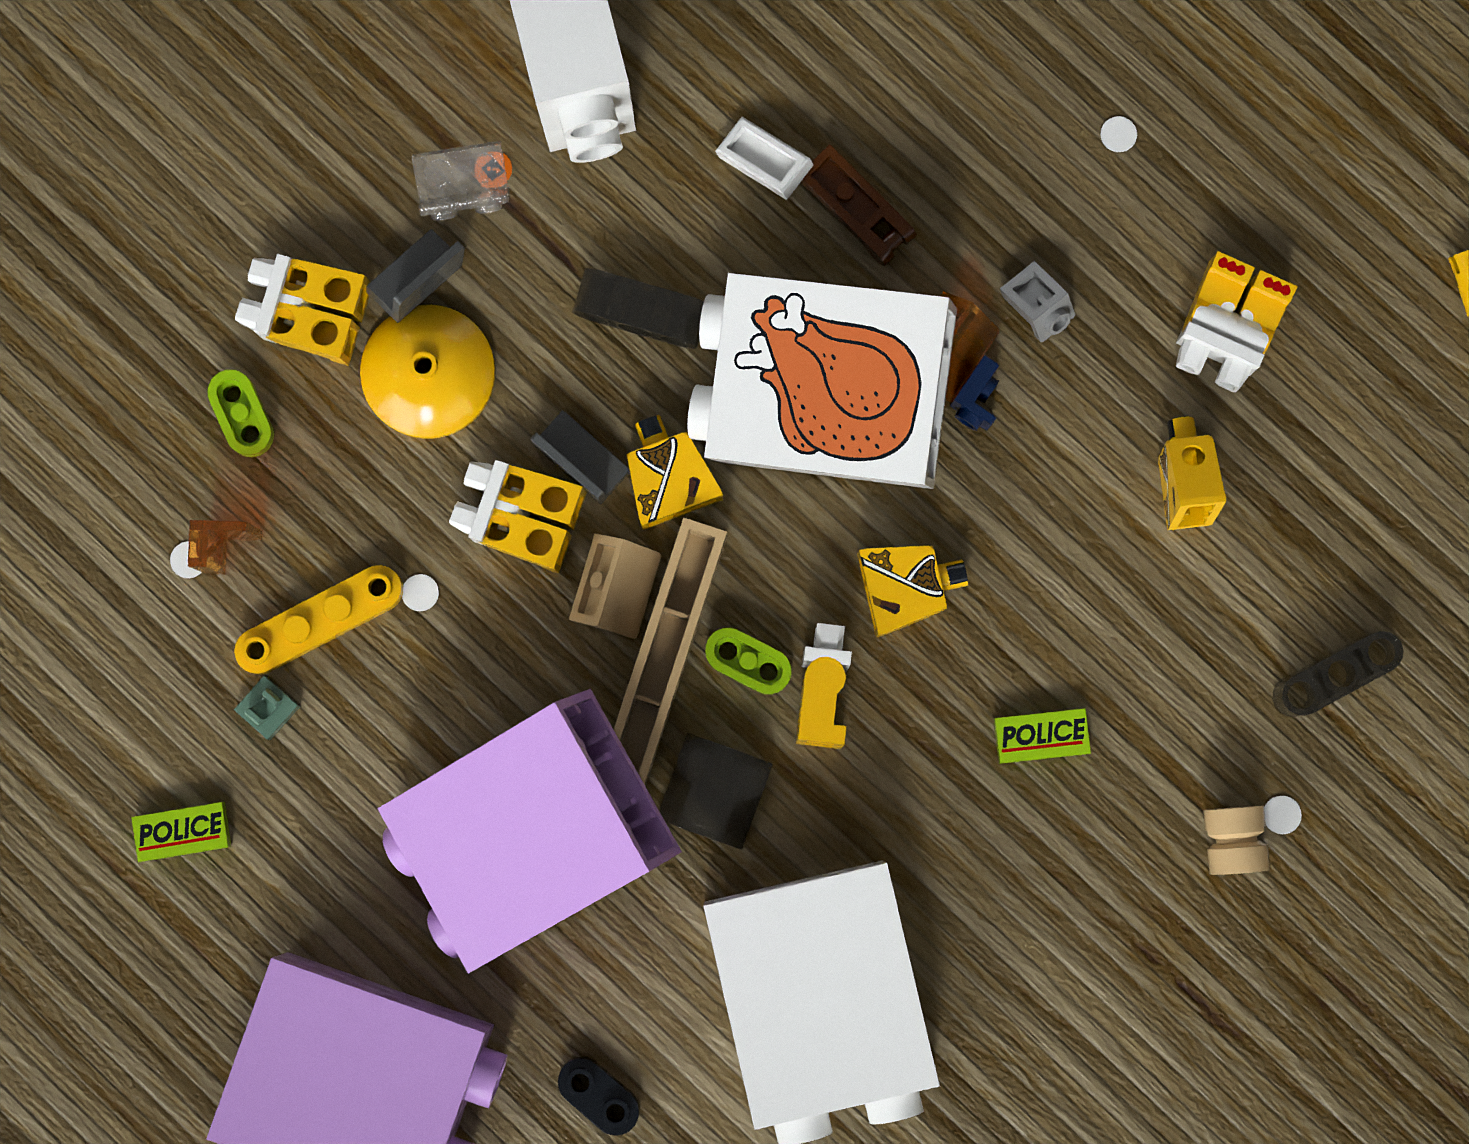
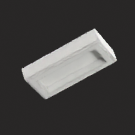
[715,117,813,200]

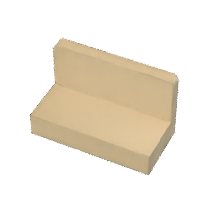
[569,533,661,639]

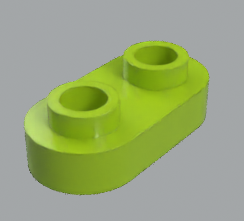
[207,369,274,457]
[705,628,792,695]

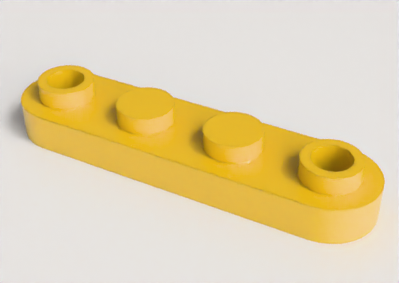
[234,565,403,674]

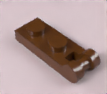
[801,144,917,266]

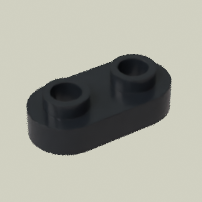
[558,1057,640,1136]

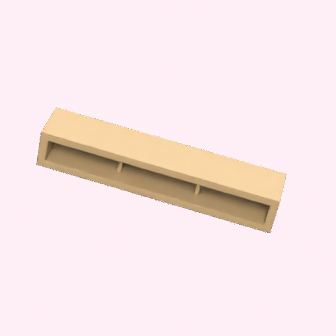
[614,517,727,787]

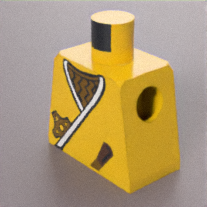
[627,415,723,530]
[1158,417,1226,530]
[857,545,968,637]

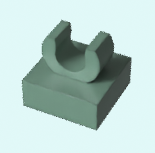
[234,676,301,740]

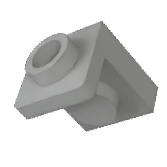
[1000,261,1075,342]

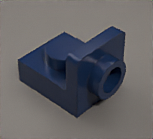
[950,355,999,431]

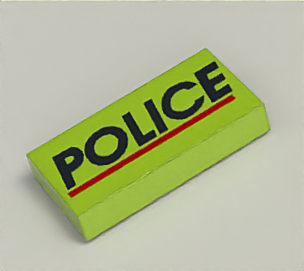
[993,708,1091,764]
[131,802,232,862]

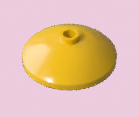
[360,305,495,439]

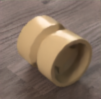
[1203,805,1270,875]

